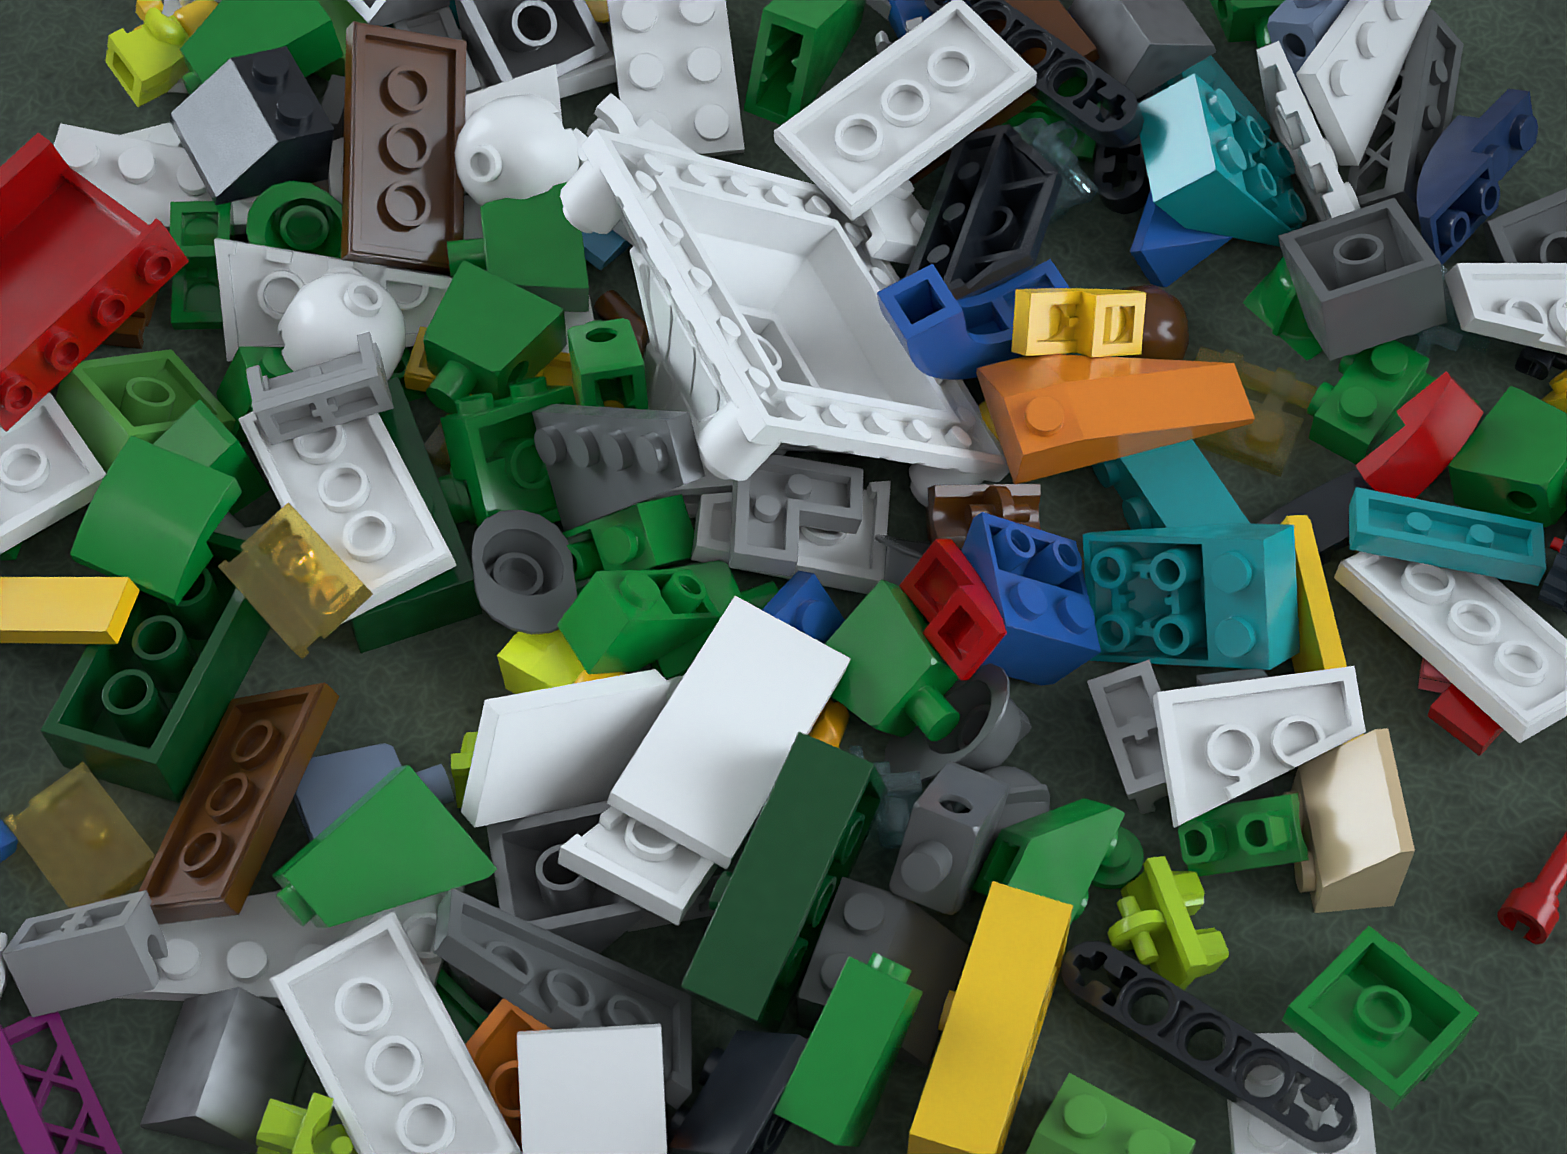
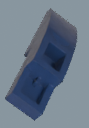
[1416,88,1538,266]

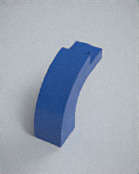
[877,259,1070,380]

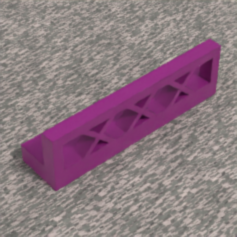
[0,1011,123,1154]

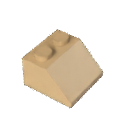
[1283,728,1415,913]

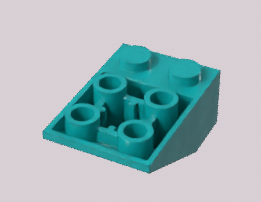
[1138,73,1307,247]
[1082,523,1300,670]

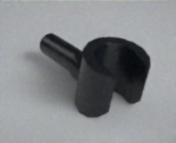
[1515,345,1567,380]

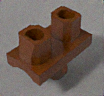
[926,484,1041,551]

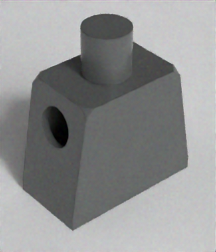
[889,761,1011,915]

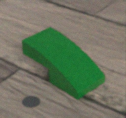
[169,201,235,330]

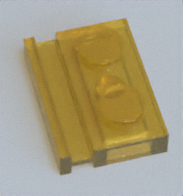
[218,502,373,659]
[3,762,155,909]

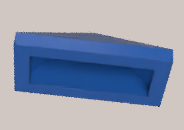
[1130,189,1233,288]

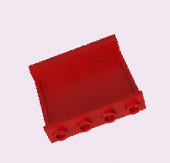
[0,133,189,432]

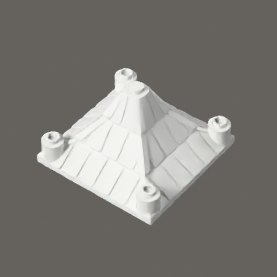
[560,128,1010,507]

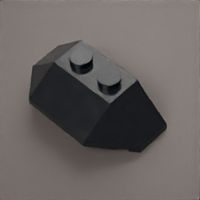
[905,124,1063,300]

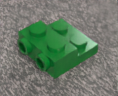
[1307,340,1480,498]
[440,376,576,528]
[1281,926,1479,1110]

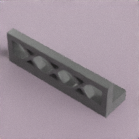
[1347,9,1464,229]

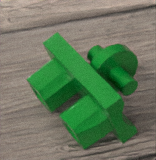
[1178,793,1309,877]

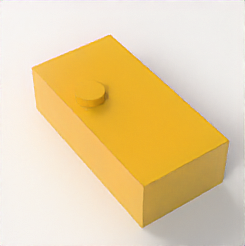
[907,881,1073,1154]

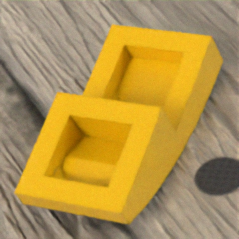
[1011,288,1146,357]

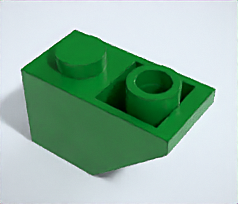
[562,494,694,596]
[557,569,722,674]
[972,798,1125,927]

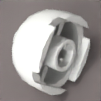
[455,94,579,206]
[278,272,406,380]

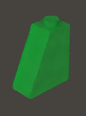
[180,0,344,95]
[743,0,866,125]
[272,765,497,928]
[773,952,923,1147]

